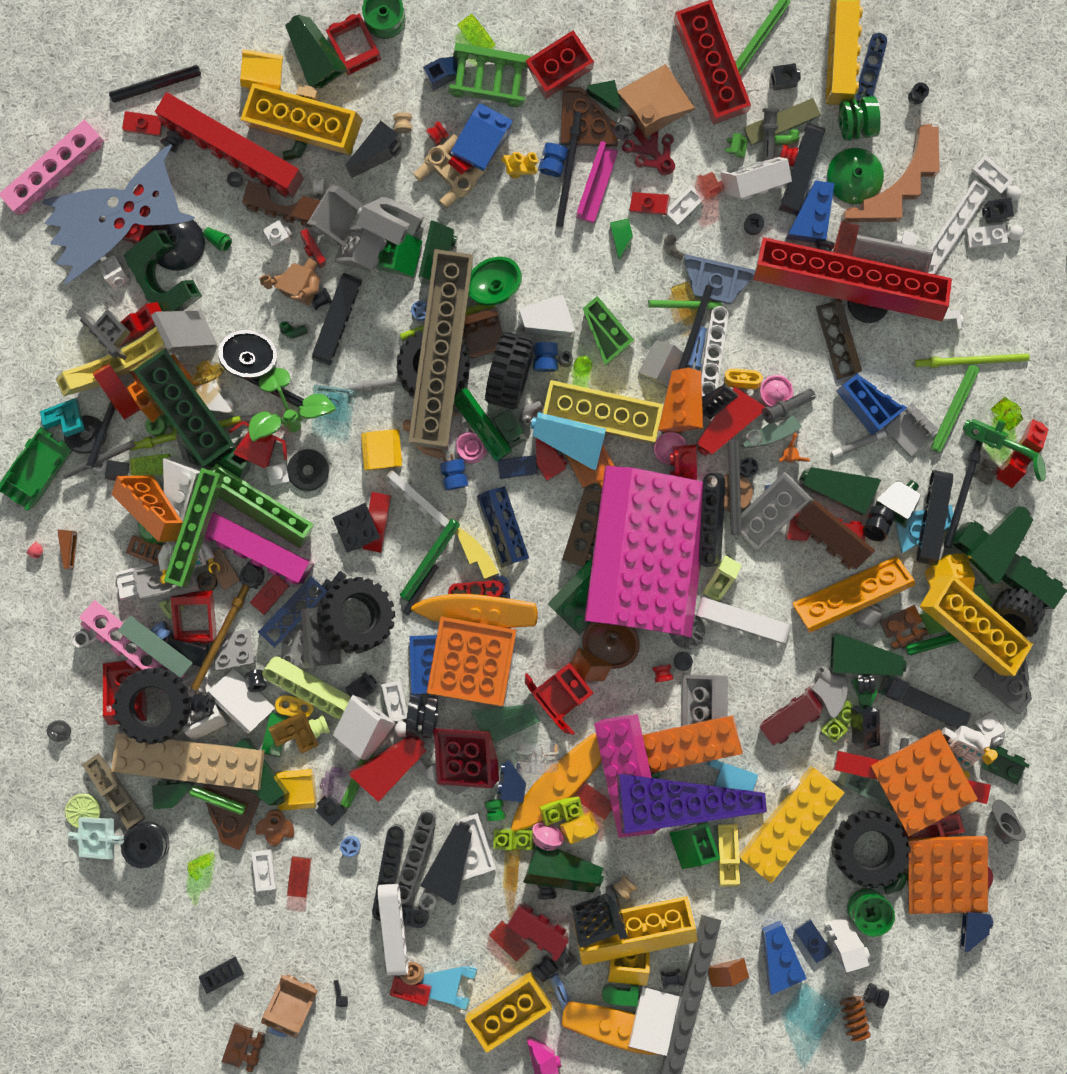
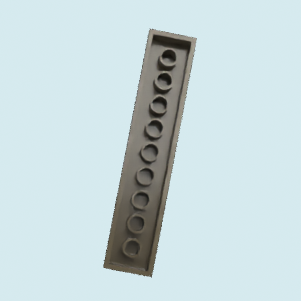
[408,249,473,450]

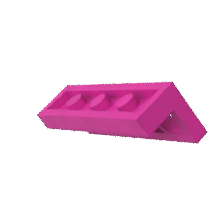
[576,141,618,224]

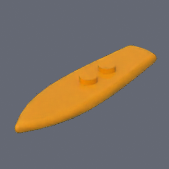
[411,594,538,628]
[511,733,602,832]
[562,1001,661,1055]

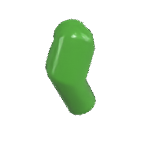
[775,129,800,145]

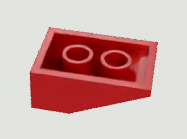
[103,659,147,725]

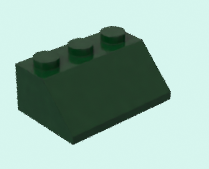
[418,220,458,286]

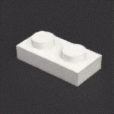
[666,185,705,226]
[252,849,277,892]

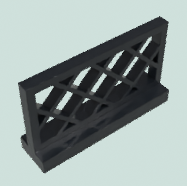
[572,884,628,948]

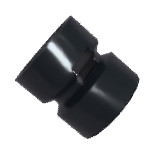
[862,505,895,542]

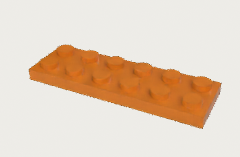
[642,715,743,773]

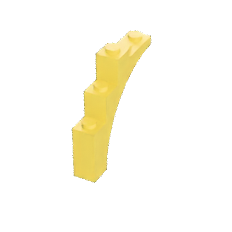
[56,327,166,396]

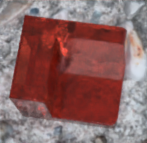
[696,172,725,200]

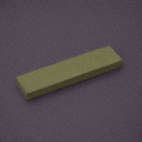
[743,98,821,146]

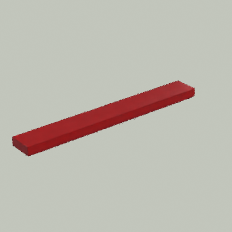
[833,750,991,804]

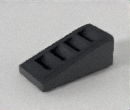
[702,384,738,419]
[199,956,244,994]

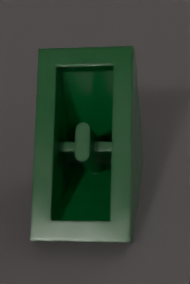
[586,80,620,114]

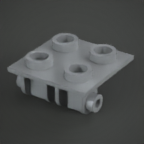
[885,403,938,456]
[213,629,256,671]
[281,630,316,669]

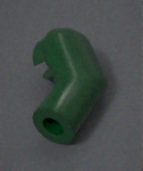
[282,140,307,161]
[279,321,308,339]
[883,872,908,895]

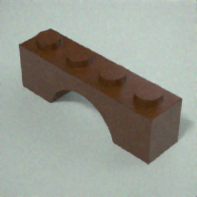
[242,181,320,228]

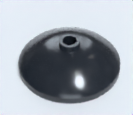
[151,220,205,271]
[218,330,277,379]

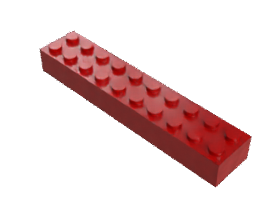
[753,237,952,322]

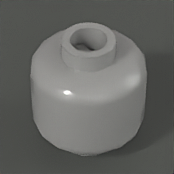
[854,603,883,630]

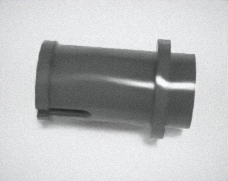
[558,351,573,368]

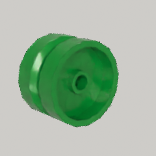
[362,0,406,39]

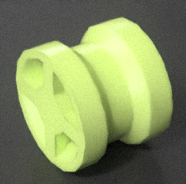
[309,715,330,738]

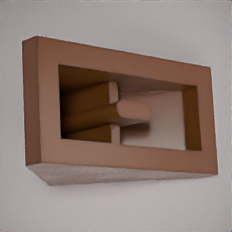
[570,647,613,681]
[708,958,749,987]

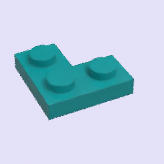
[40,398,84,437]

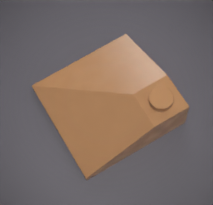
[617,64,695,137]

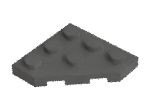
[973,657,1032,715]

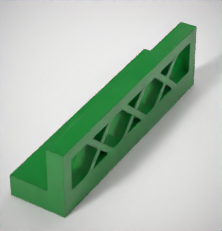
[454,388,513,462]

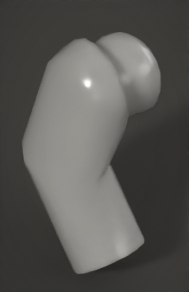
[520,401,543,426]

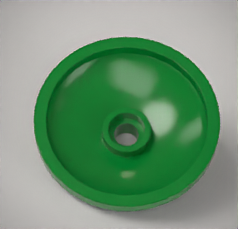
[827,148,884,204]
[469,257,522,306]

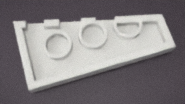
[385,469,449,527]

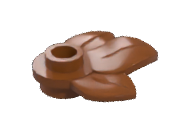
[256,809,294,847]

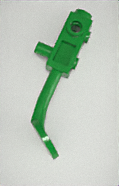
[963,419,1046,482]

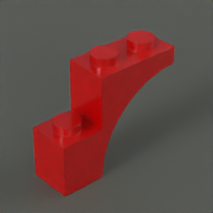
[996,419,1049,489]

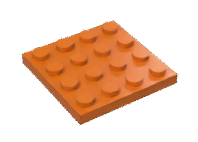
[426,616,517,706]
[870,729,978,836]
[907,836,988,914]

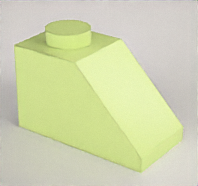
[702,555,742,602]

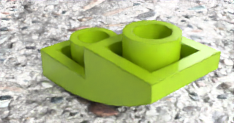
[820,700,853,743]
[539,797,584,826]
[493,829,535,850]

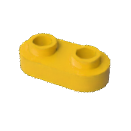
[724,369,763,389]
[275,695,314,717]

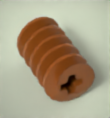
[839,996,871,1041]

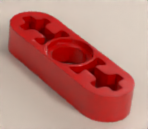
[448,580,504,597]

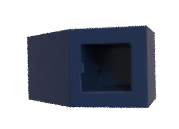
[423,56,466,91]
[497,759,526,803]

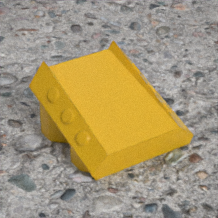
[240,49,283,91]
[361,429,403,471]
[275,769,317,811]

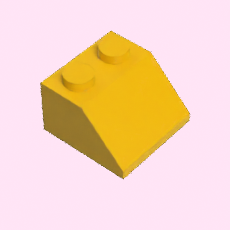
[925,553,975,592]
[608,952,650,986]

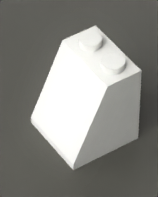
[516,294,575,338]
[333,695,395,761]

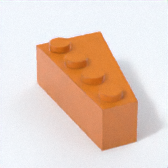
[111,475,183,542]

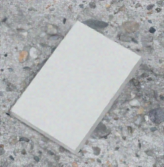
[207,669,275,734]
[628,987,679,1056]

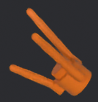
[779,433,810,463]

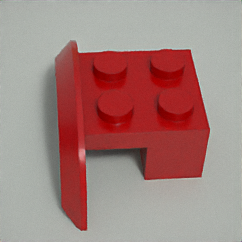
[524,663,594,735]

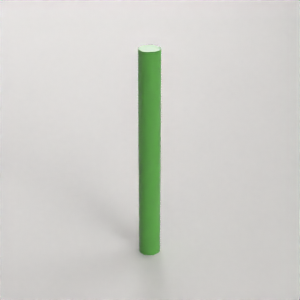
[647,300,722,309]

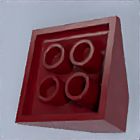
[434,728,499,789]

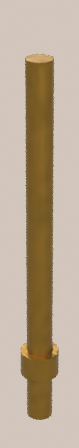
[191,584,250,691]

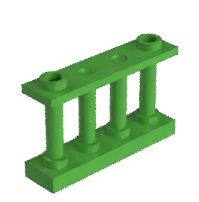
[448,43,531,107]

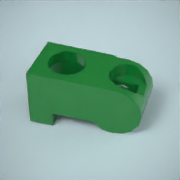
[602,984,639,1007]

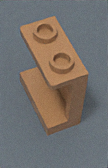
[261,975,318,1039]

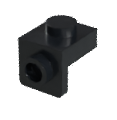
[345,672,377,699]

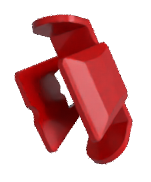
[228,421,288,468]

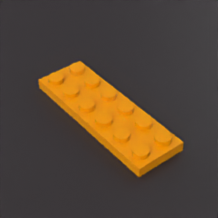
[792,556,915,633]

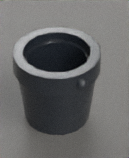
[239,562,265,589]

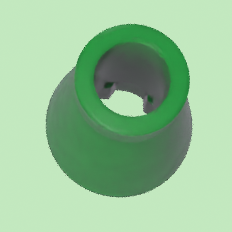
[203,227,232,252]

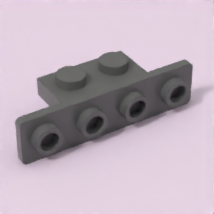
[76,309,131,360]

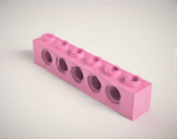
[0,119,104,215]
[79,600,186,693]

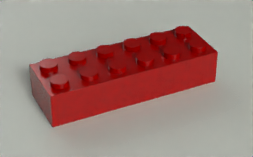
[674,0,751,125]

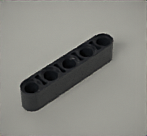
[779,122,826,216]
[311,273,362,366]
[916,470,953,566]
[699,473,726,567]

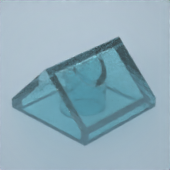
[313,384,355,422]

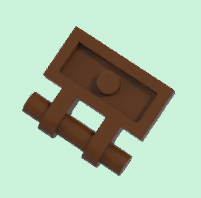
[879,605,929,650]
[221,1023,266,1072]

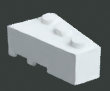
[720,157,792,200]
[163,456,201,522]
[825,916,870,973]

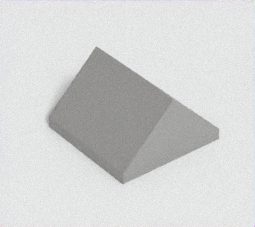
[638,339,683,389]

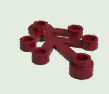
[622,115,675,175]

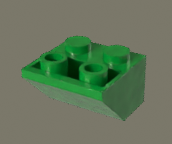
[376,234,423,278]
[669,821,720,869]

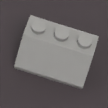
[682,675,728,726]

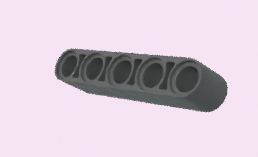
[397,809,437,904]

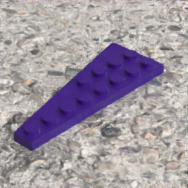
[616,774,767,834]

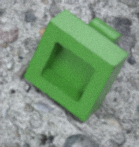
[725,133,748,158]

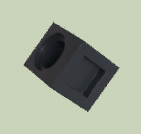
[771,63,801,91]
[982,198,1014,224]
[315,795,347,827]

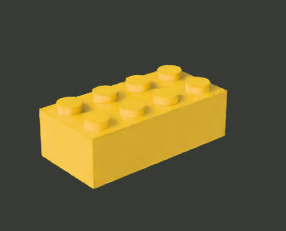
[465,971,552,1053]

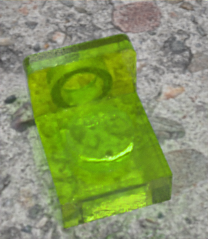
[187,851,215,881]

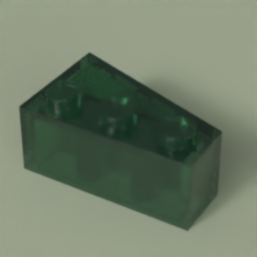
[471,703,540,744]

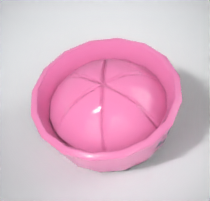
[760,375,793,407]
[455,430,487,464]
[654,432,687,465]
[532,822,564,851]

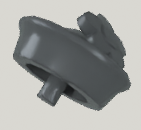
[46,720,71,742]

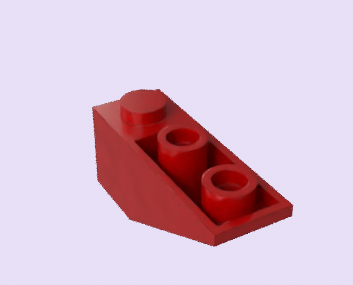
[535,437,568,482]

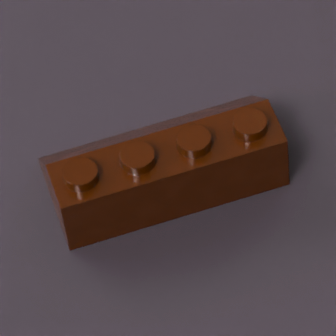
[793,500,876,570]

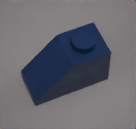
[960,911,993,952]

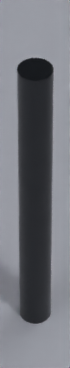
[86,401,116,469]

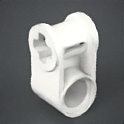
[71,619,105,648]

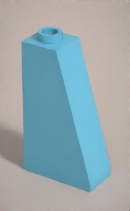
[530,412,606,470]

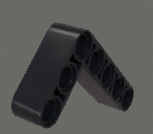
[877,675,972,729]
[372,824,429,928]

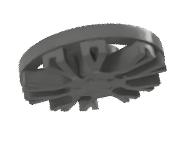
[669,614,705,649]

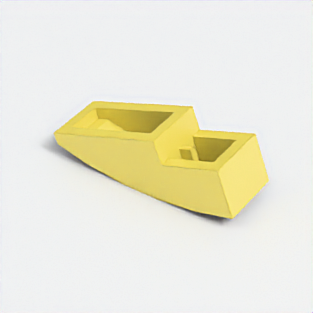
[456,528,499,579]
[717,824,740,887]

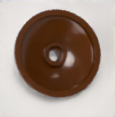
[582,622,640,669]

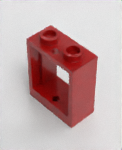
[326,13,381,76]
[171,591,217,644]

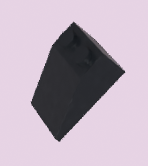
[345,120,402,178]

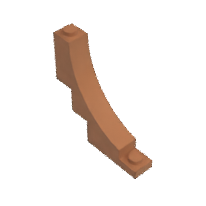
[842,124,940,222]

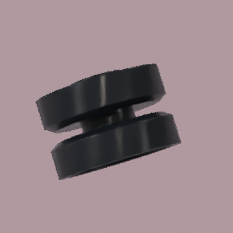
[405,694,439,739]
[121,822,170,869]

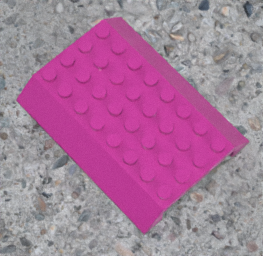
[585,466,703,638]

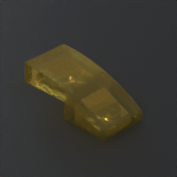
[670,281,698,326]

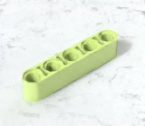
[262,657,351,719]

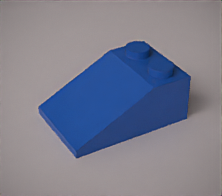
[450,103,513,171]

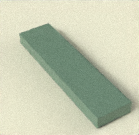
[118,616,192,678]

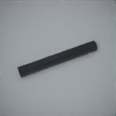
[402,564,439,616]

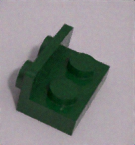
[981,746,1030,785]

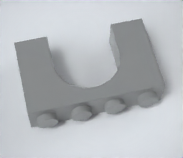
[356,196,425,245]

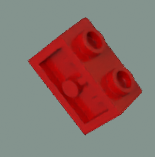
[669,445,697,480]

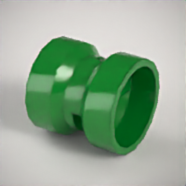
[484,799,505,821]

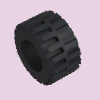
[992,588,1045,638]

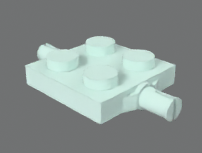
[68,817,124,859]

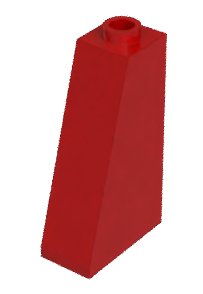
[695,387,765,456]
[349,736,427,802]

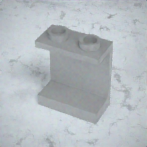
[307,184,365,247]

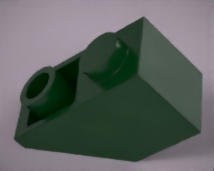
[208,448,251,479]
[152,780,195,809]

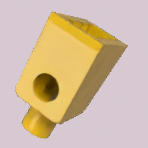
[558,810,599,844]

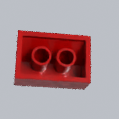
[525,30,594,99]

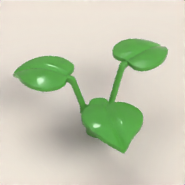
[249,368,336,442]

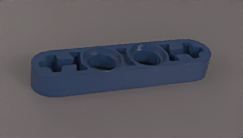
[854,33,887,104]

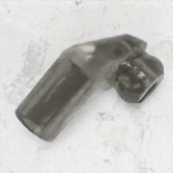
[664,234,685,262]

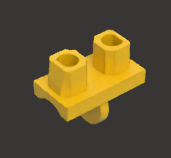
[501,152,538,179]

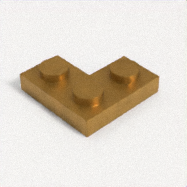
[268,711,319,754]

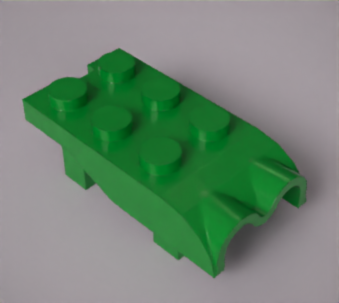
[0,427,72,511]

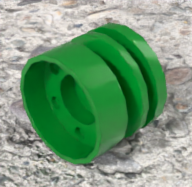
[838,96,881,141]
[847,888,895,937]

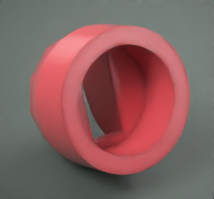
[26,542,43,558]

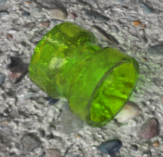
[573,356,592,377]

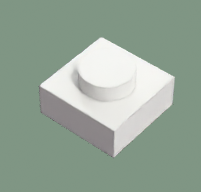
[266,463,290,486]

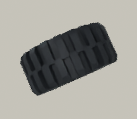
[396,330,470,399]
[485,332,535,410]
[317,577,395,654]
[112,668,192,745]
[832,810,911,888]

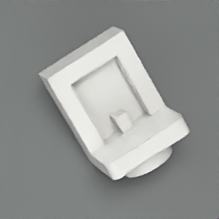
[263,220,292,246]
[933,308,964,332]
[975,713,1005,746]

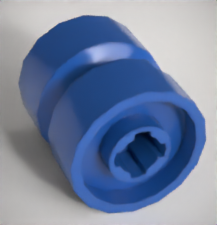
[538,143,568,177]
[533,342,558,372]
[440,459,469,490]

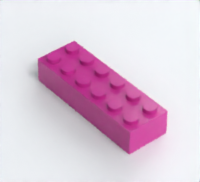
[204,511,314,585]
[594,714,661,838]

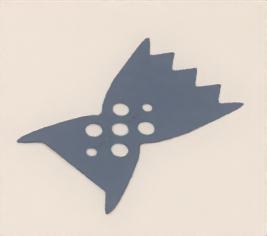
[42,145,195,284]

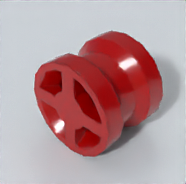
[425,121,449,146]
[779,144,798,167]
[652,664,674,683]

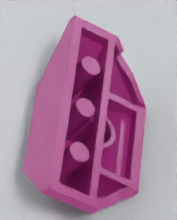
[527,1036,562,1074]

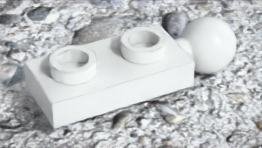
[971,155,1022,201]
[966,224,1023,249]
[382,680,408,737]

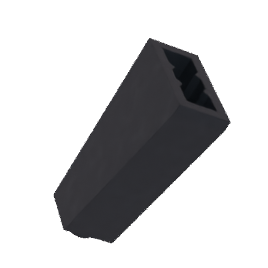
[421,821,473,905]

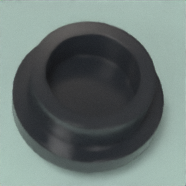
[673,652,693,671]

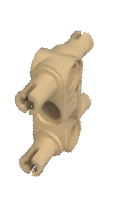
[413,134,488,209]

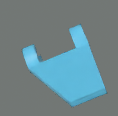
[706,760,758,791]
[420,966,477,1009]

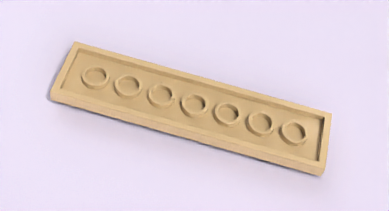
[111,733,265,790]

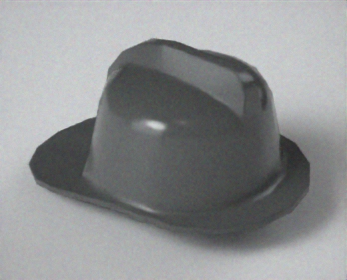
[992,800,1026,845]

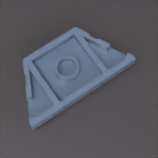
[684,254,755,304]

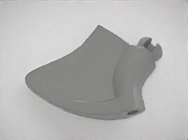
[811,666,848,718]

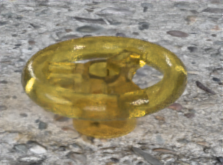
[191,360,225,386]

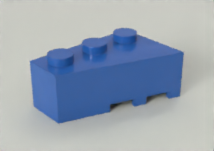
[785,180,834,243]
[836,374,907,435]
[762,921,807,995]

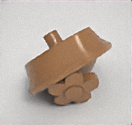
[401,962,425,985]

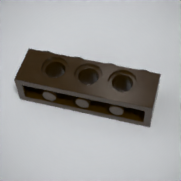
[562,487,602,567]

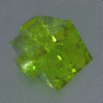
[991,397,1023,432]

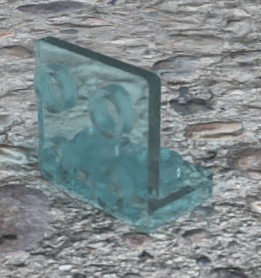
[782,983,841,1041]

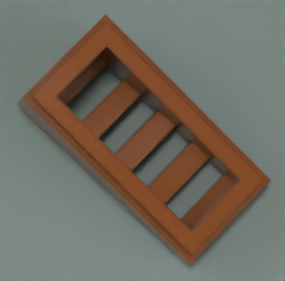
[58,530,78,570]
[126,535,163,565]

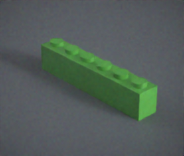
[210,463,314,548]
[164,468,225,587]

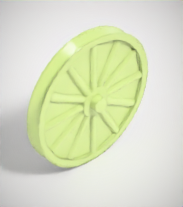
[65,794,101,828]

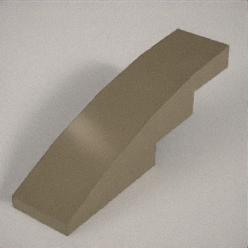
[82,754,145,829]

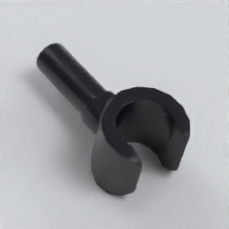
[334,980,348,1007]

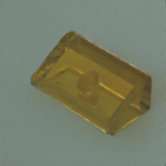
[503,849,520,892]

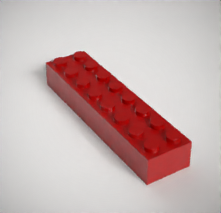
[155,92,304,198]

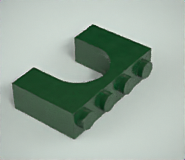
[123,230,202,312]

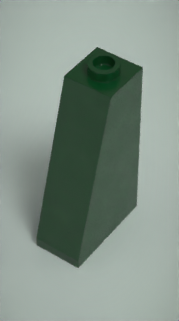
[285,15,348,89]
[799,467,881,516]
[965,506,1033,584]
[830,633,906,676]
[233,738,290,806]
[523,846,604,893]

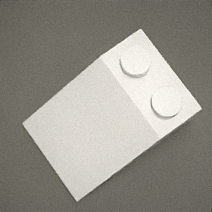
[182,669,228,741]

